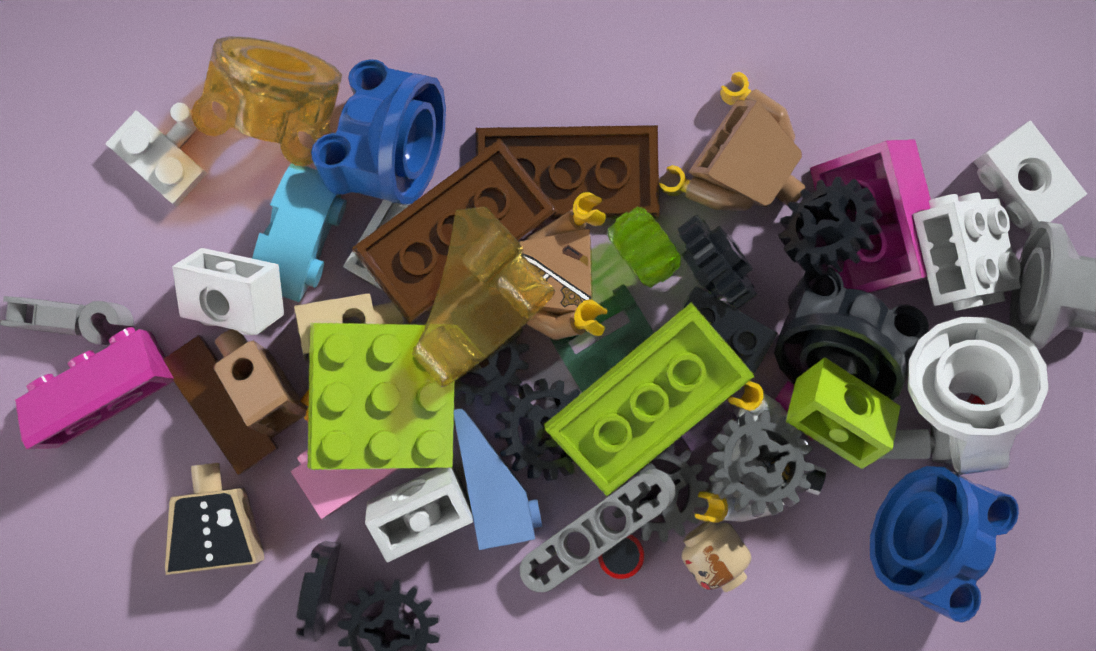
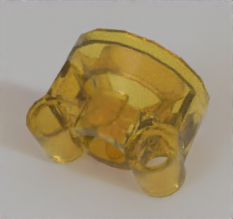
[192,36,342,166]

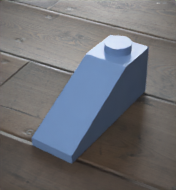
[454,409,543,550]

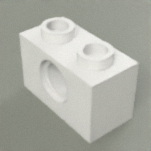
[973,120,1087,233]
[172,248,284,335]
[365,467,473,562]

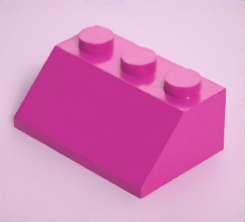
[810,139,931,293]
[15,327,174,449]

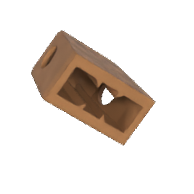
[214,329,307,438]

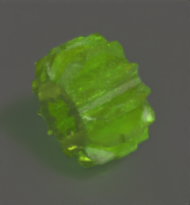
[608,206,681,288]

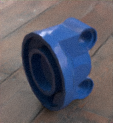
[311,59,446,204]
[870,466,1019,623]

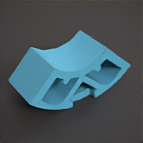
[252,161,347,302]

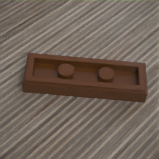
[163,335,279,475]

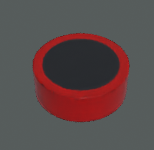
[597,534,644,579]

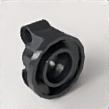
[774,266,929,400]

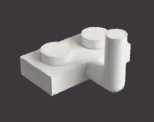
[105,103,208,207]

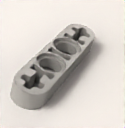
[520,469,675,592]

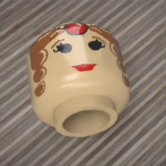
[682,521,751,592]

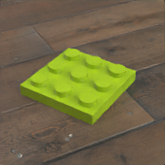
[307,323,455,470]

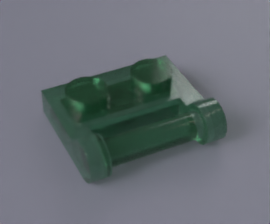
[548,284,654,393]

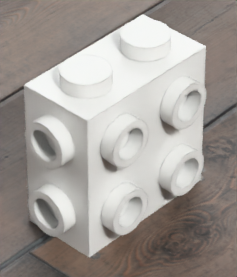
[913,192,1021,311]

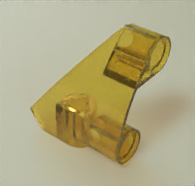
[412,207,556,388]

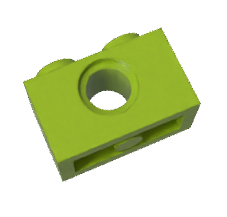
[786,358,901,469]

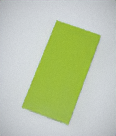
[544,303,754,496]

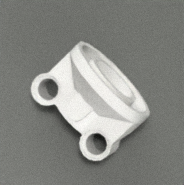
[907,317,1049,475]

